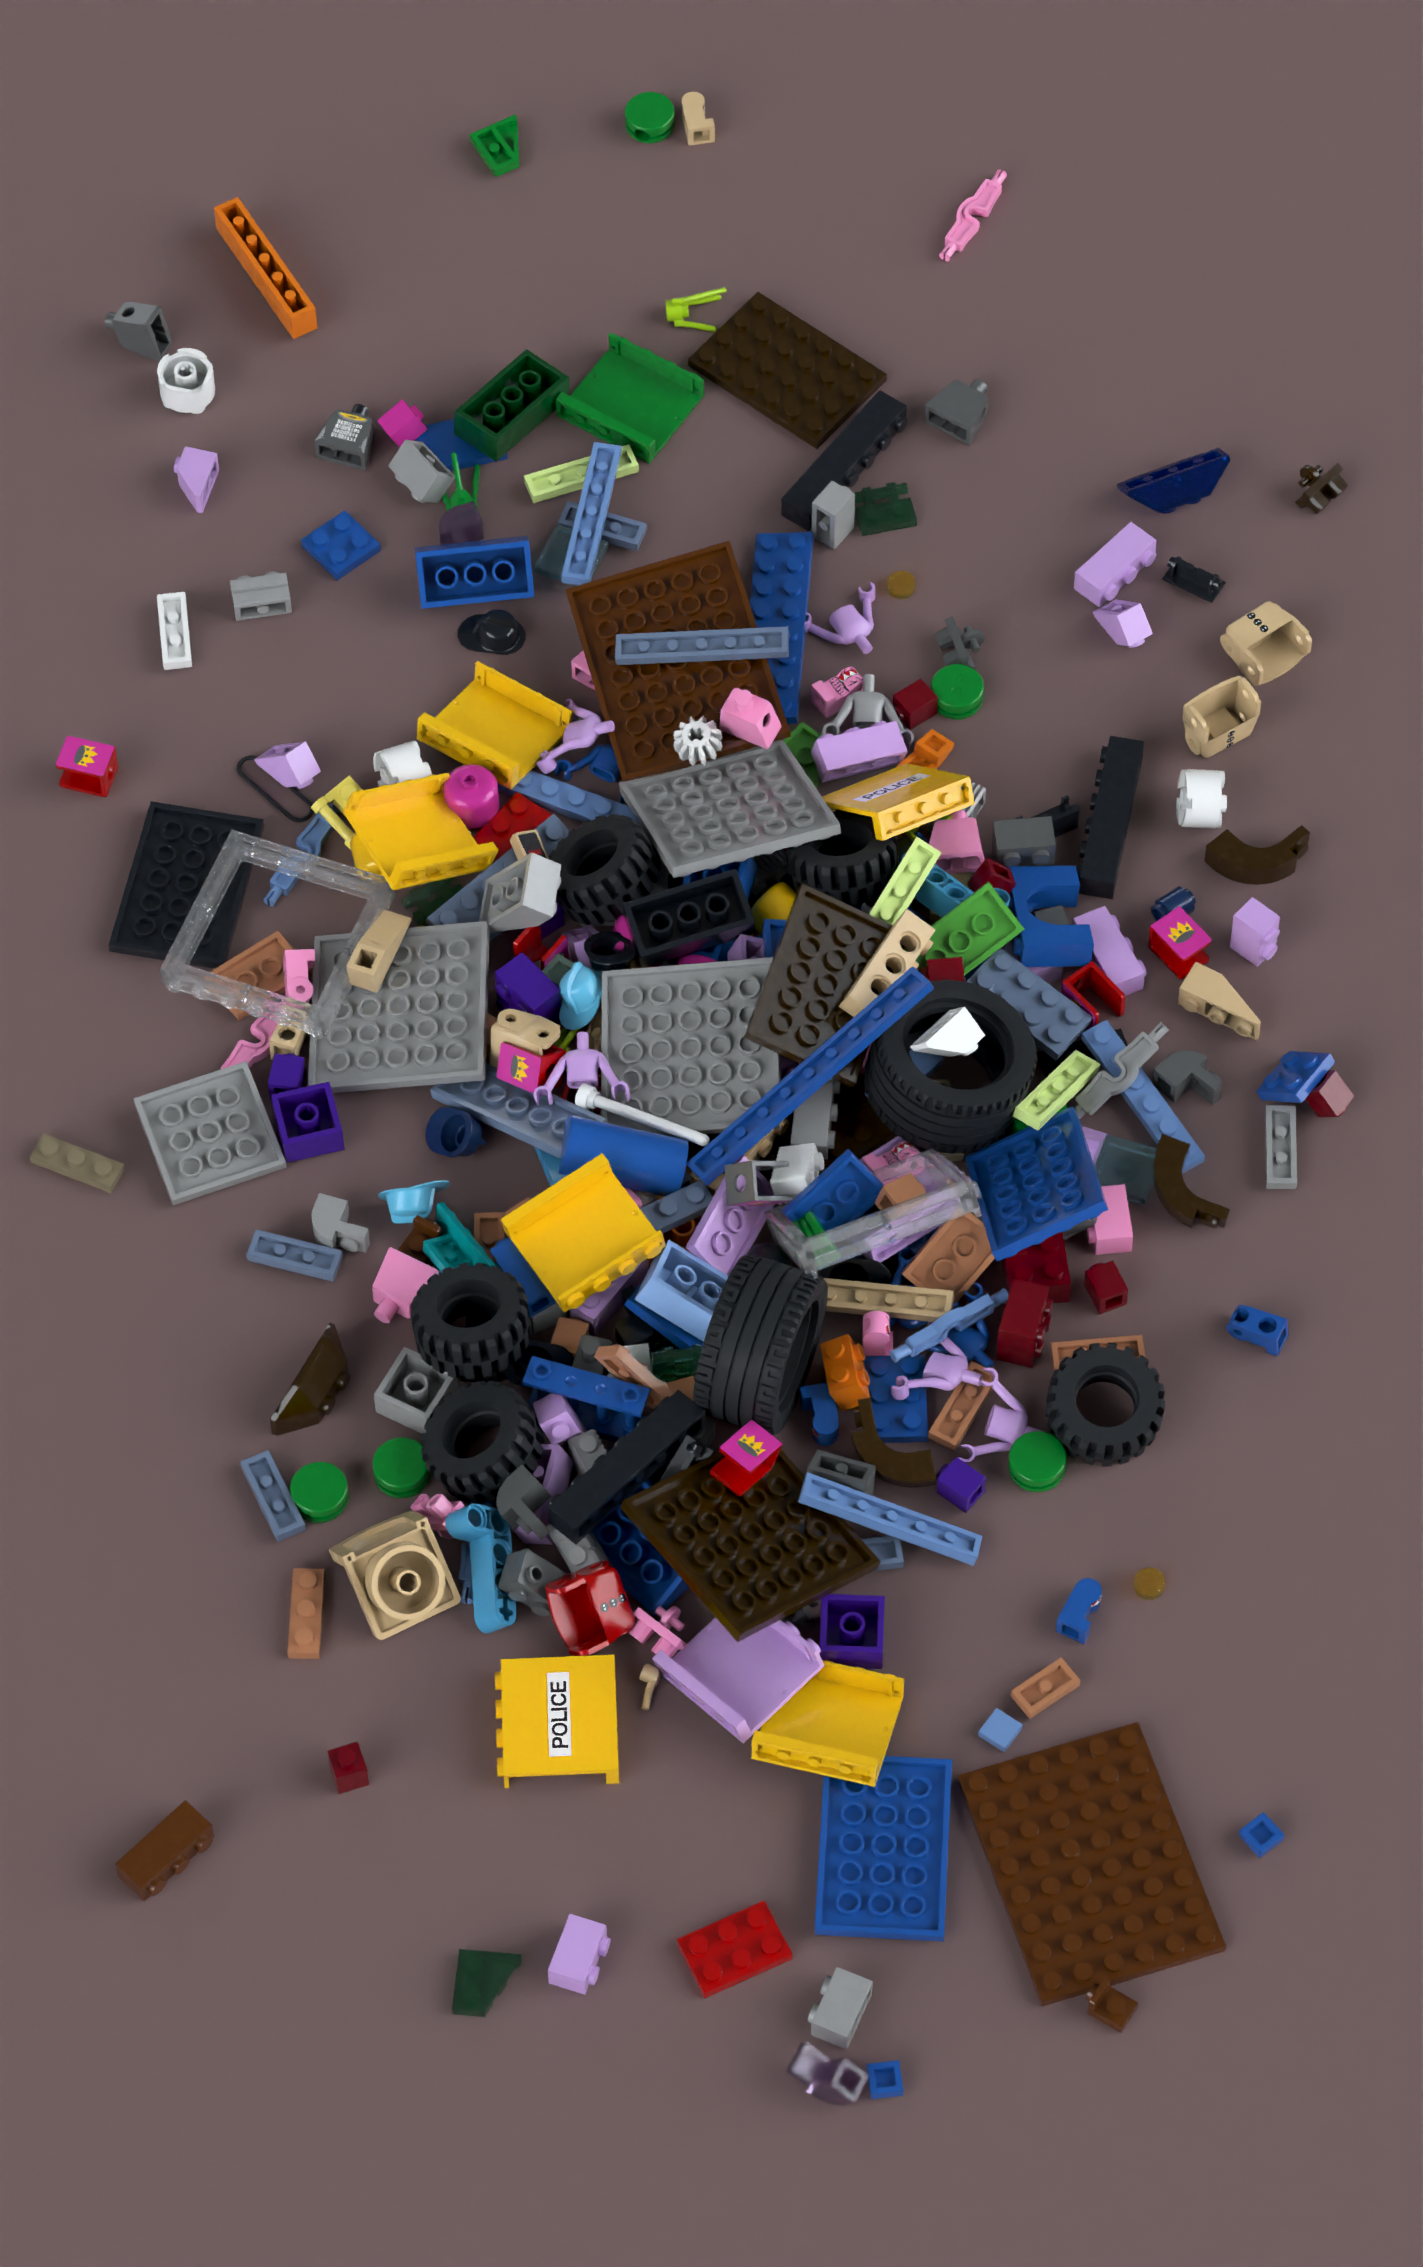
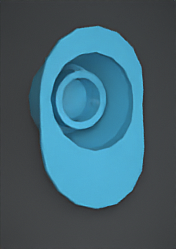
[559,962,602,1030]
[378,1180,450,1224]

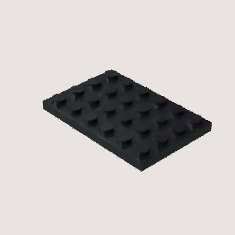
[108,801,264,969]

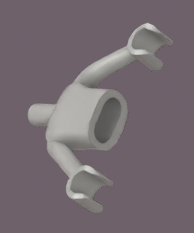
[821,674,914,748]

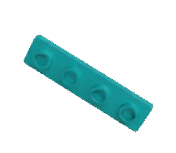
[422,1202,500,1273]

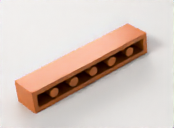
[214,197,318,340]

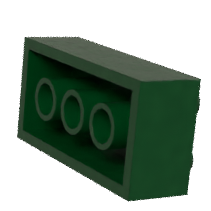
[454,349,569,462]

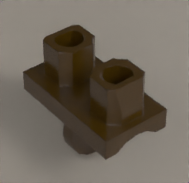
[1295,463,1348,514]

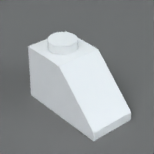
[910,1007,985,1057]

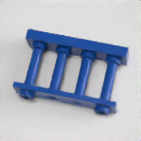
[522,1356,650,1442]

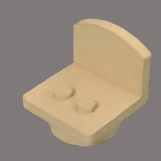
[329,1510,461,1640]

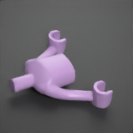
[805,582,875,654]
[536,699,615,774]
[533,1032,631,1106]
[891,1321,983,1400]
[957,1367,1045,1463]

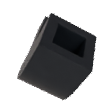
[614,1285,661,1352]

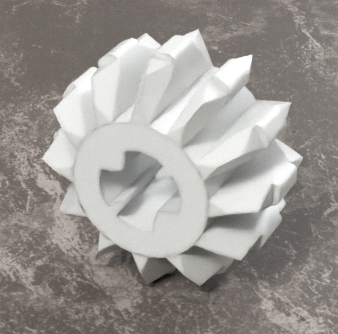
[673,716,722,766]

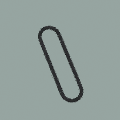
[236,755,314,822]

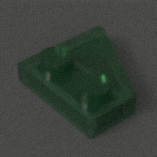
[452,1949,522,2017]

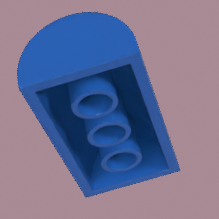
[559,1115,688,1196]

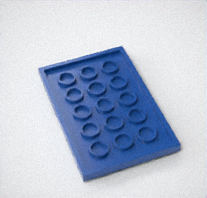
[965,1106,1109,1261]
[815,1756,952,1942]

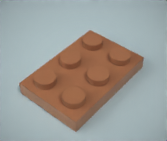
[205,931,312,1021]
[901,1203,995,1303]

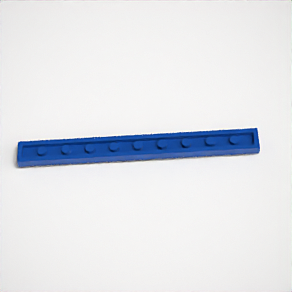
[687,966,934,1186]

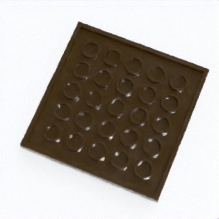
[621,1449,881,1642]

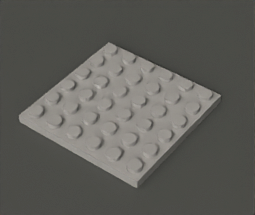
[619,740,841,878]
[308,921,490,1093]
[601,957,781,1137]

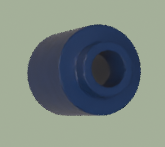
[1151,886,1196,921]

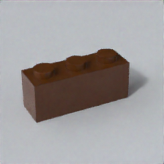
[115,1800,214,1901]

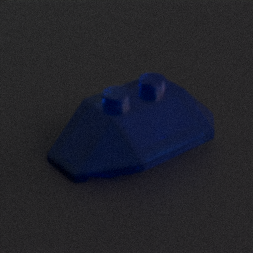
[1117,448,1230,514]

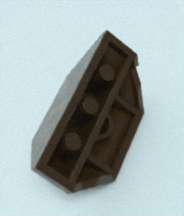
[270,1322,350,1436]

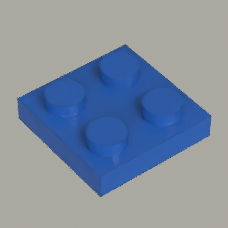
[301,510,381,581]
[1256,1051,1335,1103]

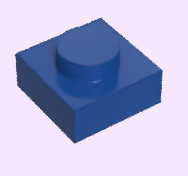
[1238,1812,1285,1859]
[866,2060,904,2099]

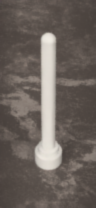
[575,1083,710,1146]

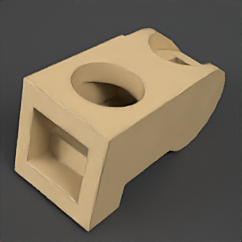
[682,92,715,146]
[269,1006,311,1060]

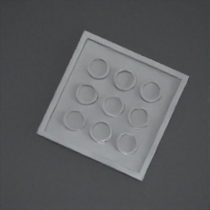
[133,1061,287,1205]

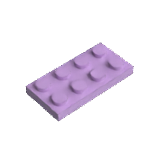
[685,1155,775,1276]

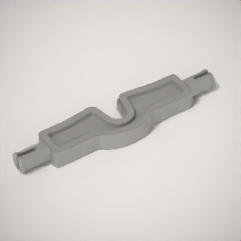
[1075,1021,1170,1120]

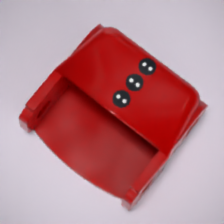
[545,1560,635,1656]

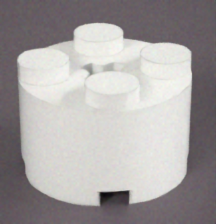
[157,348,215,414]
[373,740,432,786]
[1176,769,1227,828]

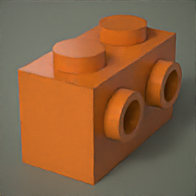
[820,1334,870,1411]

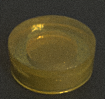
[887,570,916,599]
[1134,1567,1166,1600]

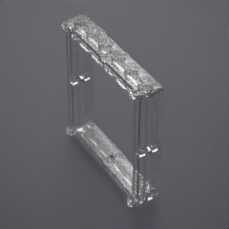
[160,829,396,1039]
[764,1148,982,1279]

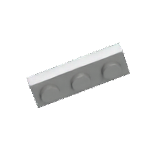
[1265,1105,1297,1189]

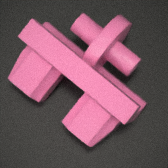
[410,1494,465,1539]
[629,1606,687,1658]

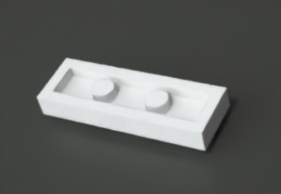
[157,592,192,670]

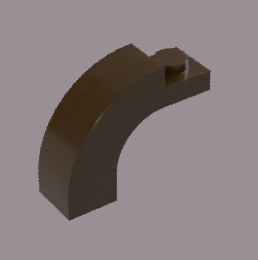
[1204,825,1310,885]
[1153,1134,1230,1228]
[851,1398,936,1488]

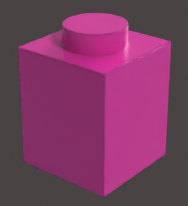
[377,399,428,447]

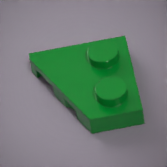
[469,114,519,177]

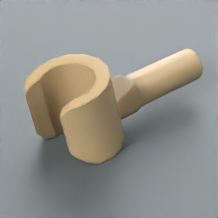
[639,1664,661,1710]

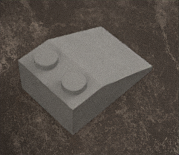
[479,852,561,933]

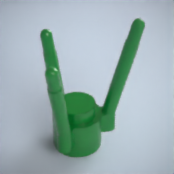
[442,452,480,519]

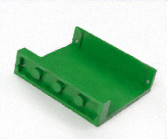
[556,332,704,464]

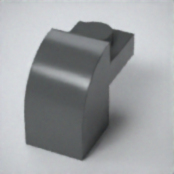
[1152,1050,1222,1105]
[496,1464,552,1540]

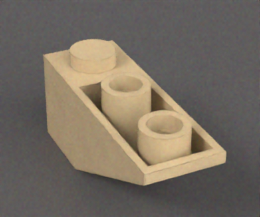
[346,910,411,993]
[1178,962,1261,1040]

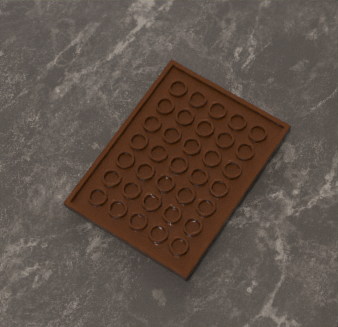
[565,541,791,782]
[957,1722,1226,2007]

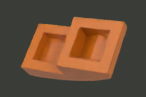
[896,729,955,769]

